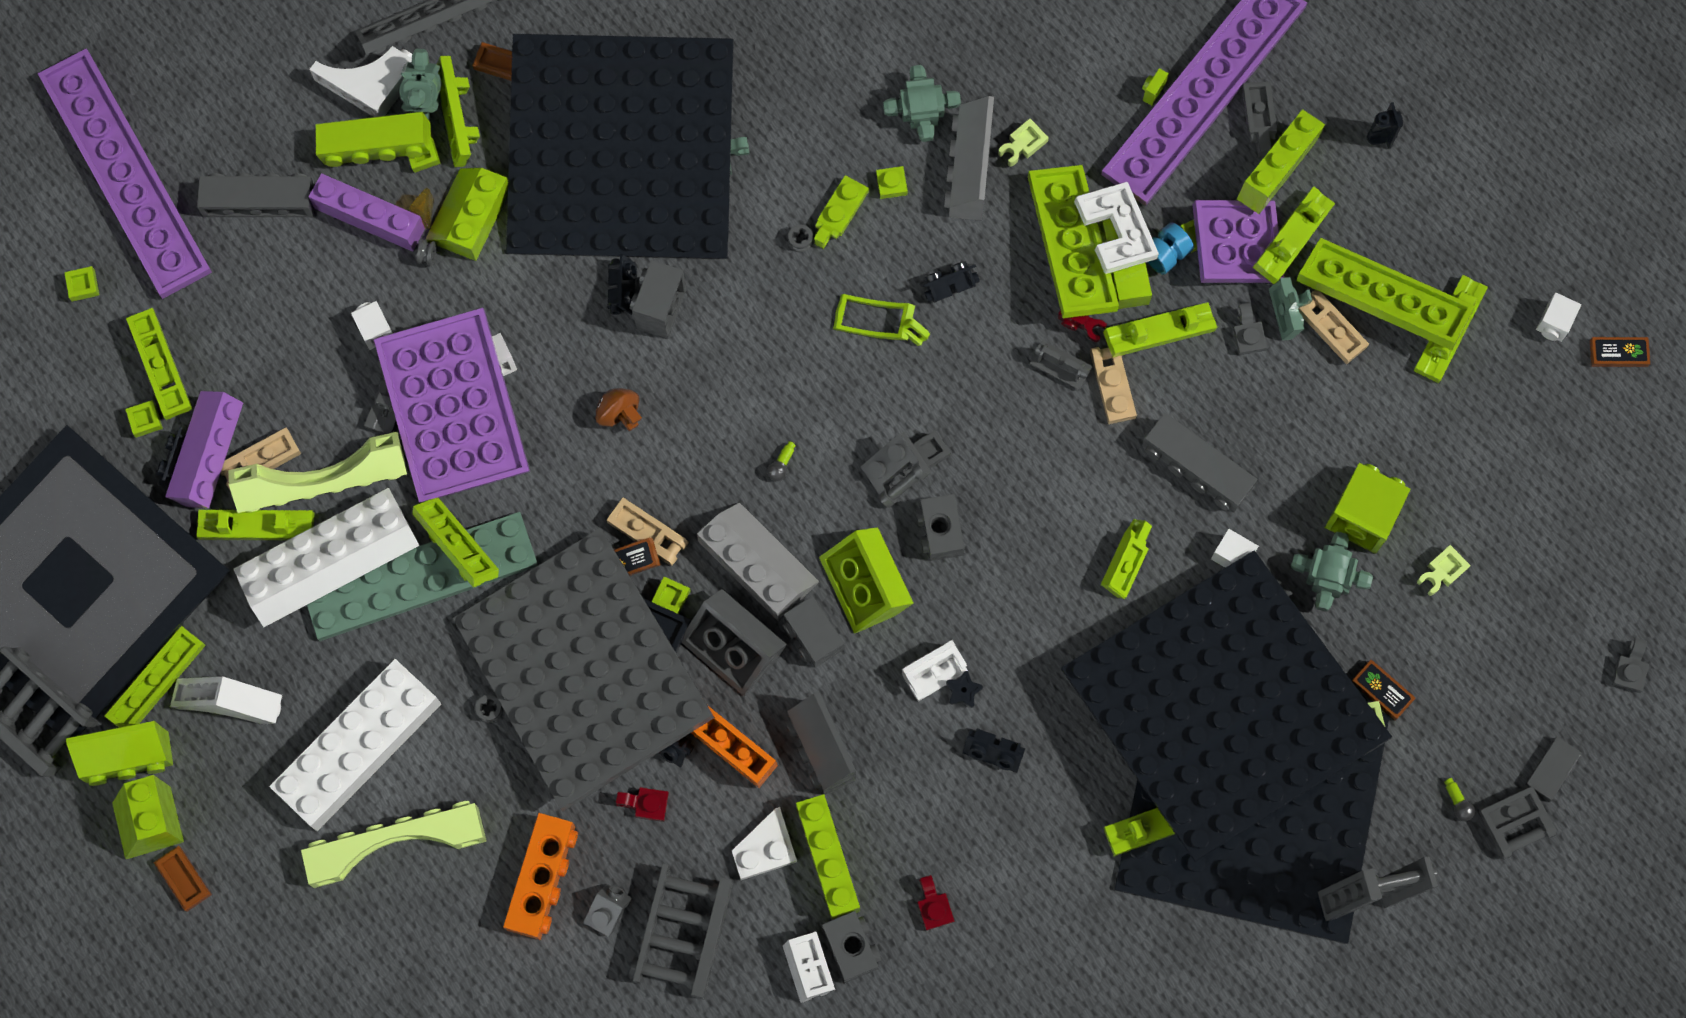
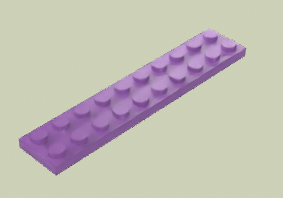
[1101,0,1307,206]
[38,48,212,299]

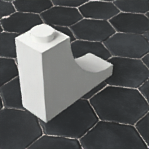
[309,46,412,117]
[170,676,282,724]

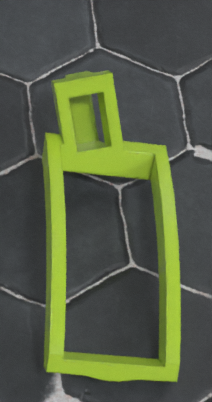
[833,294,930,346]

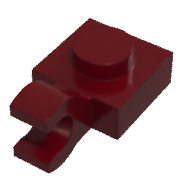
[1058,310,1107,342]
[616,787,669,822]
[917,875,955,931]

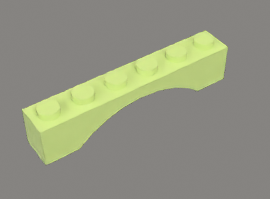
[228,432,407,513]
[301,801,486,888]

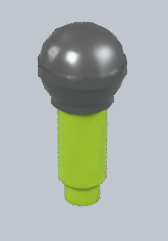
[767,441,795,481]
[1444,778,1475,821]

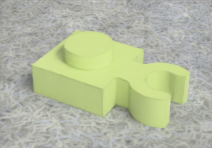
[998,119,1049,167]
[1417,545,1470,596]

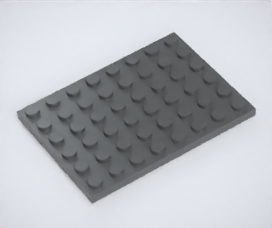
[453,528,715,811]

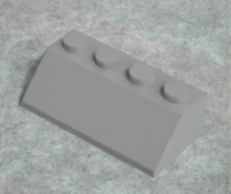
[944,96,994,220]
[697,503,819,621]

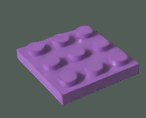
[1192,200,1284,283]

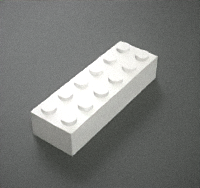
[234,488,419,627]
[269,659,441,831]

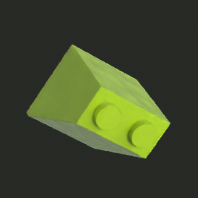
[1324,463,1411,554]
[112,775,184,859]

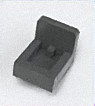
[583,884,632,937]

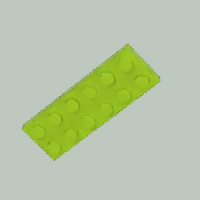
[1028,165,1119,318]
[1297,238,1475,350]

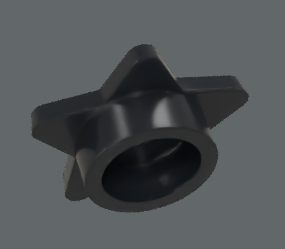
[946,671,983,708]

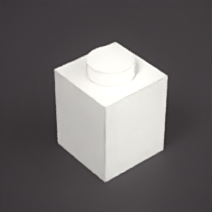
[1536,292,1582,342]
[351,301,393,350]
[1211,529,1259,568]

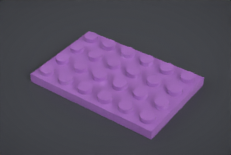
[374,308,530,503]

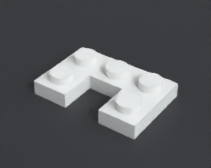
[1074,182,1159,274]

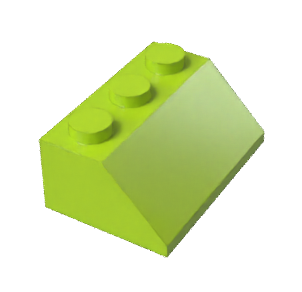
[425,168,508,261]
[819,527,914,633]
[66,721,173,786]

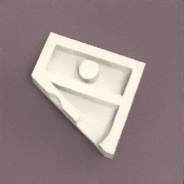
[732,807,797,880]

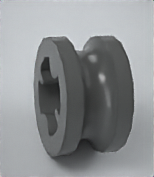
[788,224,813,252]
[417,239,437,266]
[475,695,503,723]

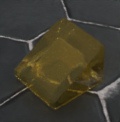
[409,188,434,229]

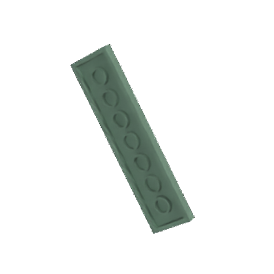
[307,512,538,641]

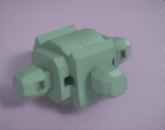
[399,49,442,120]
[883,65,961,142]
[1291,532,1373,612]

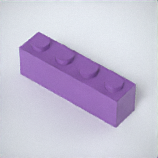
[309,173,425,252]
[165,391,243,508]

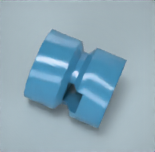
[1147,222,1194,275]

